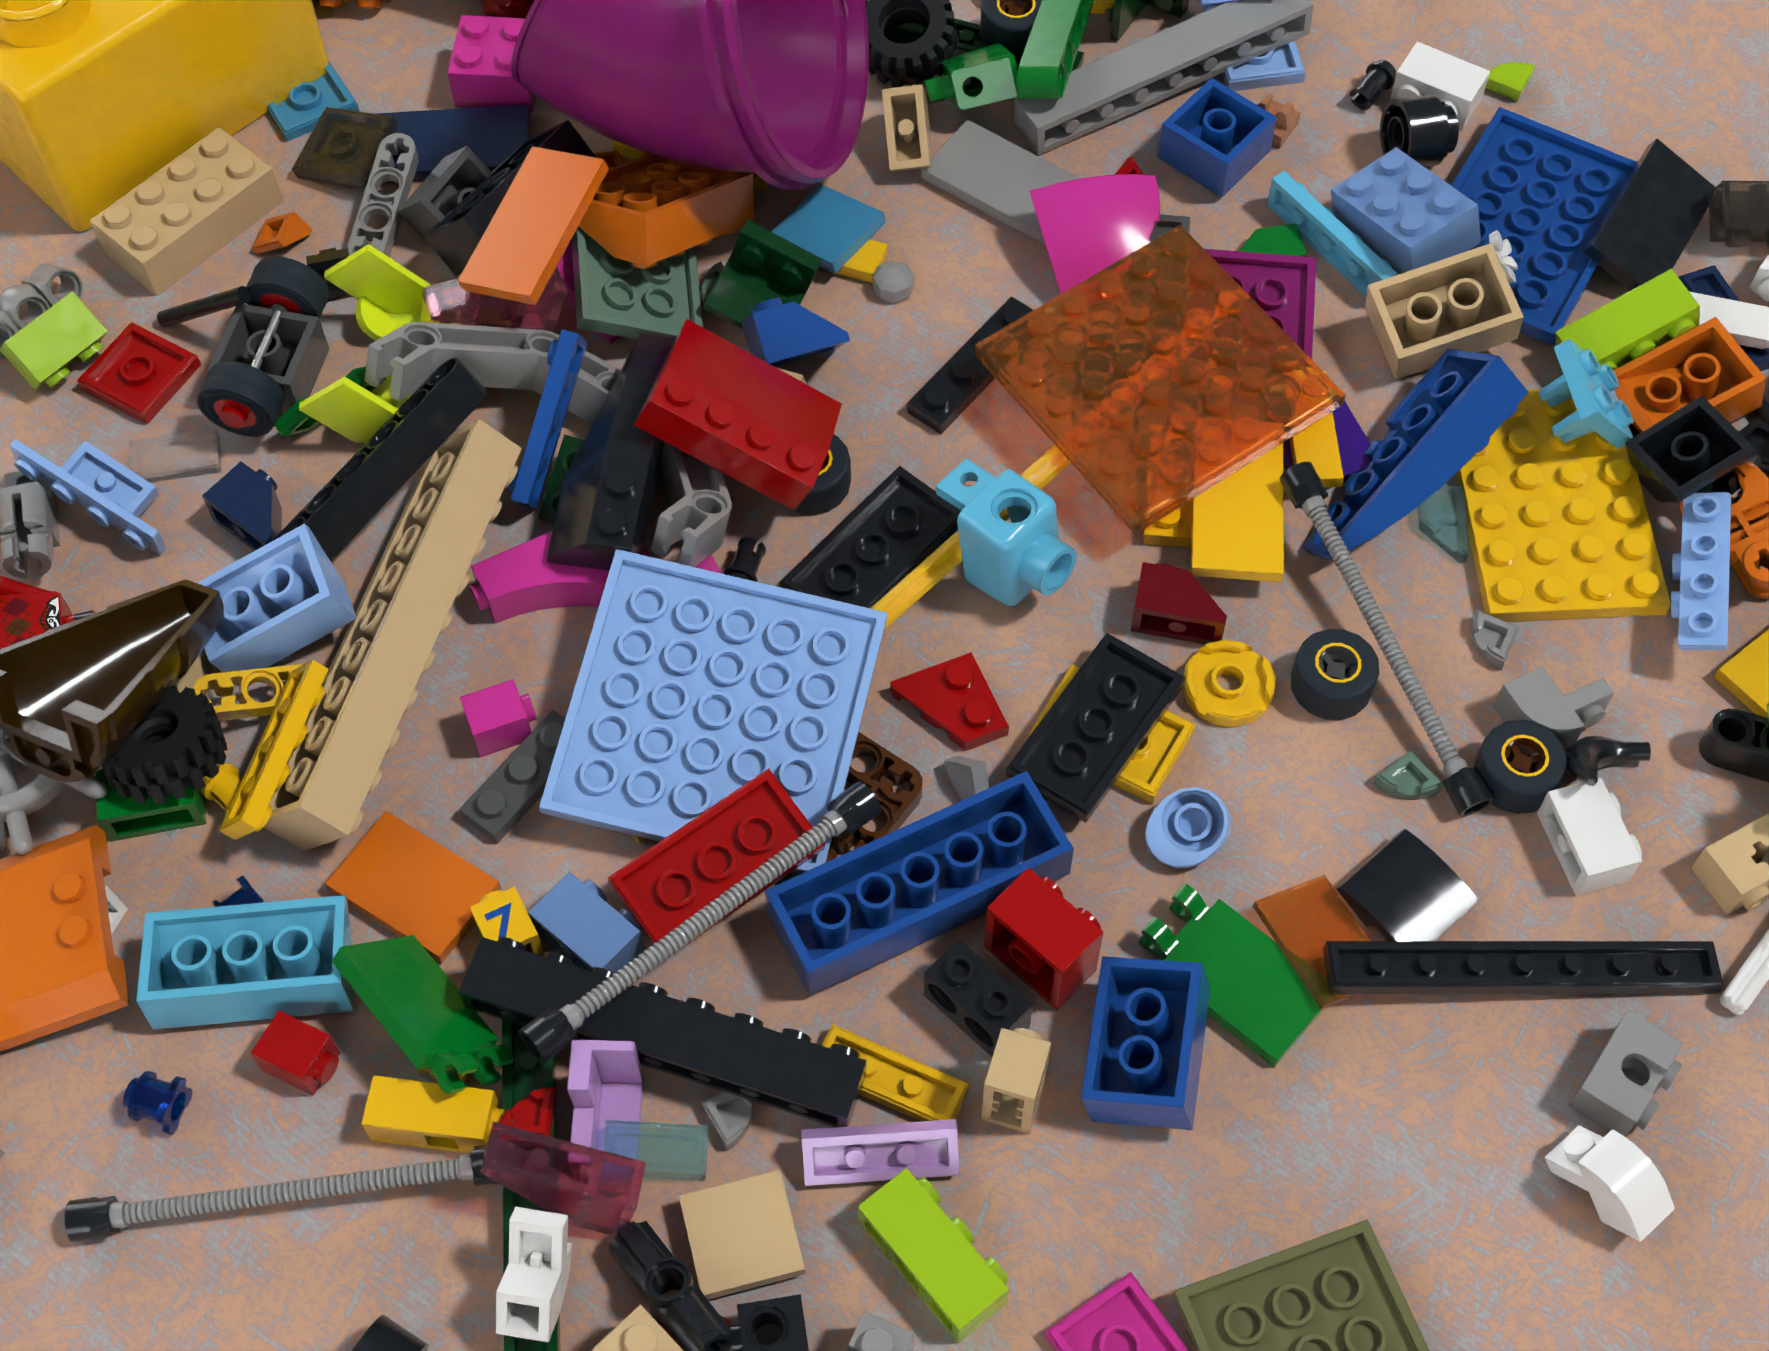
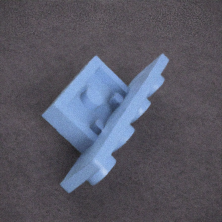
[9,439,166,555]
[1671,492,1731,650]

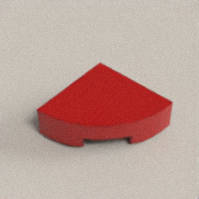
[496,1088,557,1143]

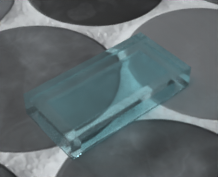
[602,1120,709,1181]

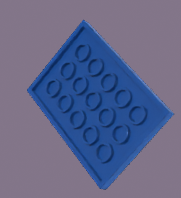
[1452,107,1638,347]

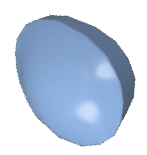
[1145,787,1231,869]

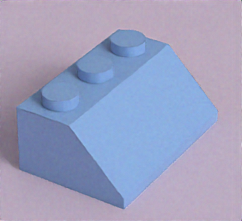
[197,523,357,672]

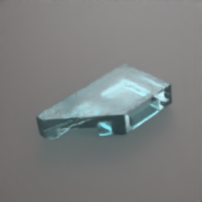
[1417,485,1469,563]

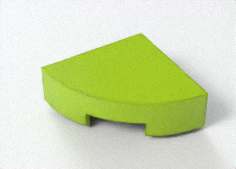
[1485,62,1536,101]

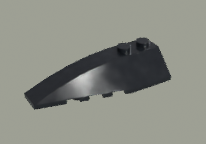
[547,333,677,570]

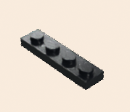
[907,296,1045,434]

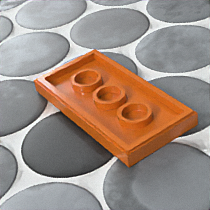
[458,146,609,305]

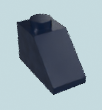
[202,461,282,551]

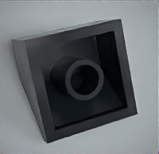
[1625,396,1757,503]

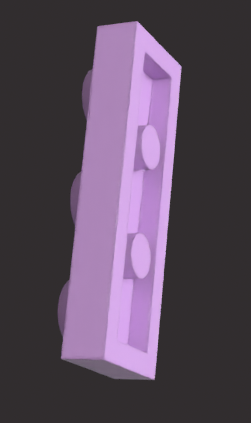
[801,1119,960,1186]

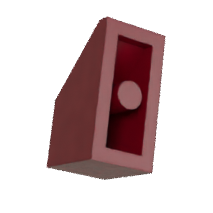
[1130,562,1227,644]

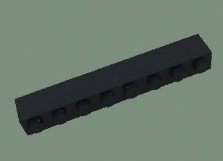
[459,937,867,1127]

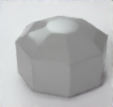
[873,260,914,303]

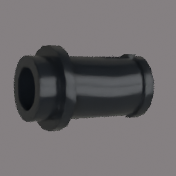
[1350,60,1396,110]
[723,537,766,582]

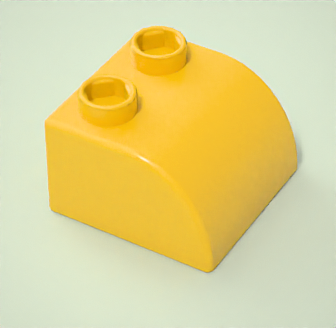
[0,0,329,232]

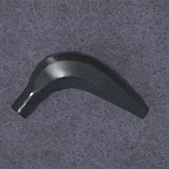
[1566,736,1651,786]

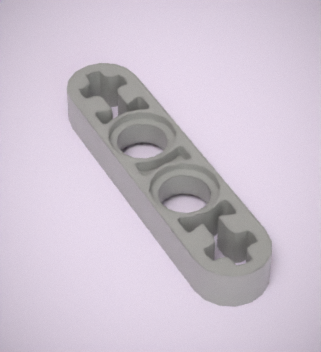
[347,133,419,257]

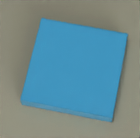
[267,62,360,142]
[772,184,886,274]

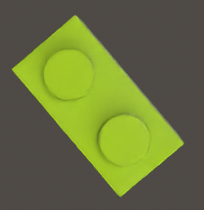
[0,291,108,390]

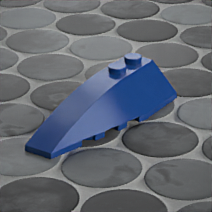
[1302,349,1529,560]

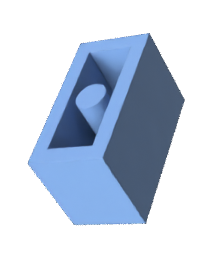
[528,872,645,973]

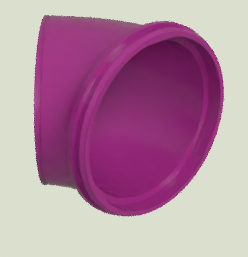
[511,0,869,190]

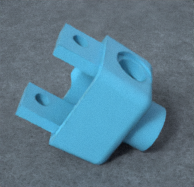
[935,458,1077,606]

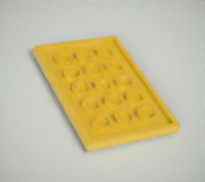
[1456,389,1671,622]

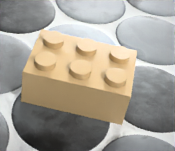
[1365,243,1524,380]

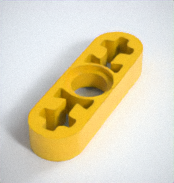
[193,663,327,721]

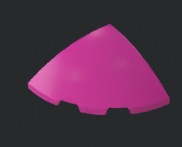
[1029,174,1161,318]

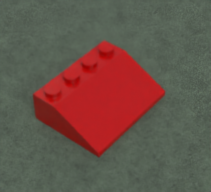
[634,319,842,510]

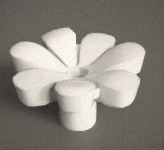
[1489,230,1518,284]

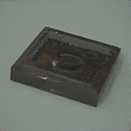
[292,107,399,189]

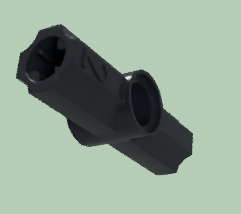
[608,1221,735,1351]

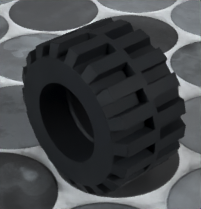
[865,0,958,88]

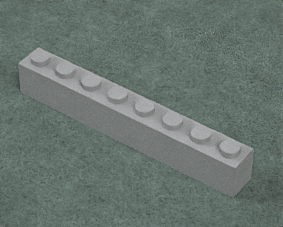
[1014,0,1313,156]

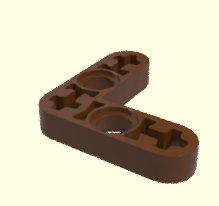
[826,732,923,862]

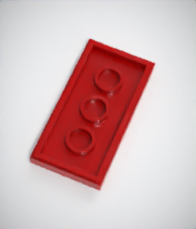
[608,768,825,957]

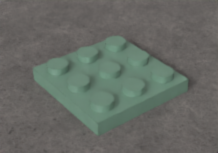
[571,226,703,339]

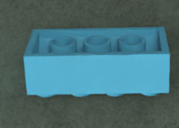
[136,895,354,1030]

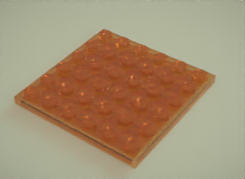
[975,225,1346,535]

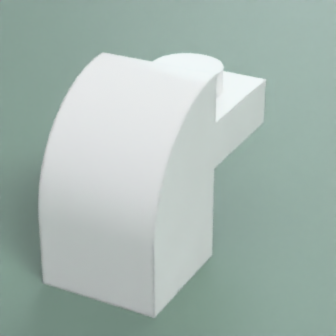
[1545,1125,1675,1242]
[496,1207,572,1342]

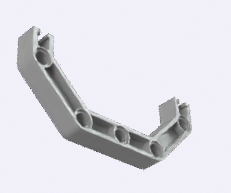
[364,322,732,567]

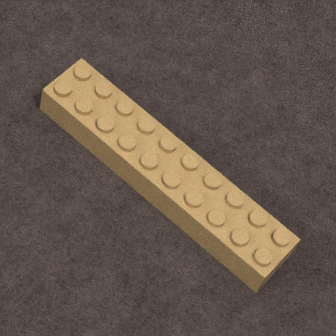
[263,419,522,851]

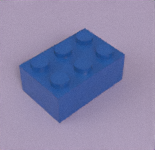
[1081,956,1211,1130]

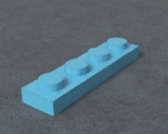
[1267,171,1397,297]

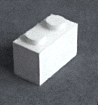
[1390,42,1490,130]
[1537,778,1642,896]

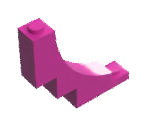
[469,531,722,624]

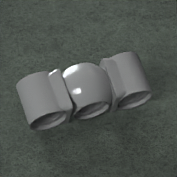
[0,264,83,359]

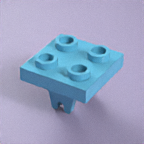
[1538,339,1633,449]

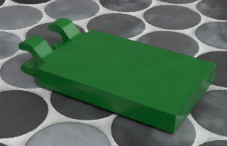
[1139,883,1335,1067]
[332,935,514,1094]

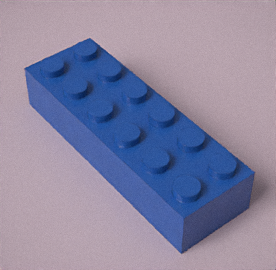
[765,771,1074,996]

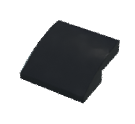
[1336,829,1479,941]

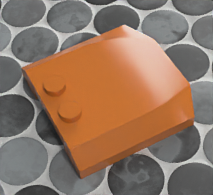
[0,825,130,1052]

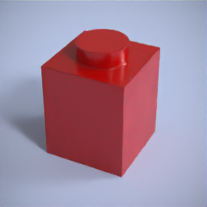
[251,1010,340,1096]

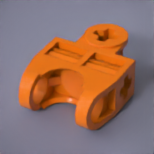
[1679,462,1769,599]

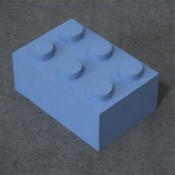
[1330,147,1481,274]

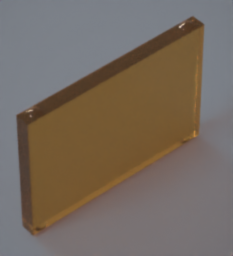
[1252,875,1370,1009]

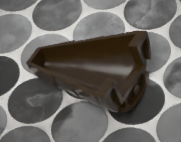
[0,579,224,782]

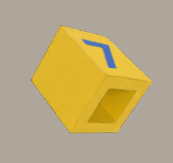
[470,886,544,955]

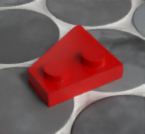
[890,652,1009,751]

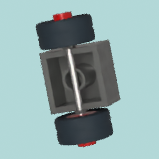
[197,256,329,437]

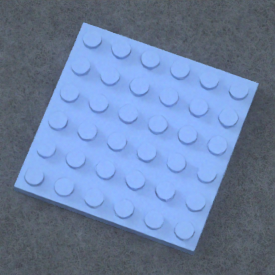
[539,549,888,875]

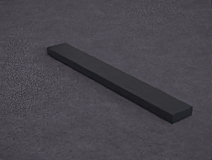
[1323,941,1724,994]

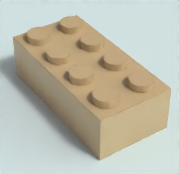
[90,127,283,296]

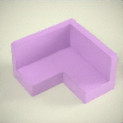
[567,1040,644,1175]

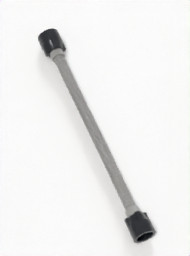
[1279,462,1494,817]
[519,782,881,1064]
[65,1139,521,1243]

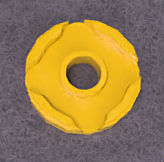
[1182,640,1276,728]

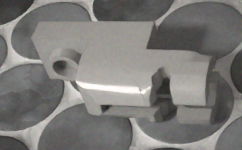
[0,471,60,578]

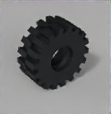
[102,685,227,804]

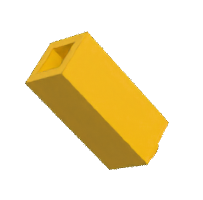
[361,1075,505,1154]

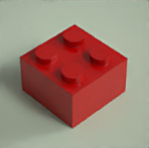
[984,868,1103,1011]

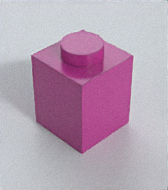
[460,679,537,757]

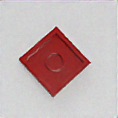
[77,322,201,424]

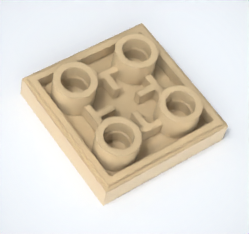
[679,1169,806,1300]

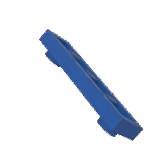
[509,329,588,510]

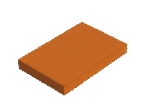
[325,811,502,963]

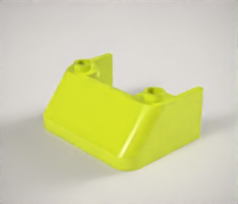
[299,244,458,443]

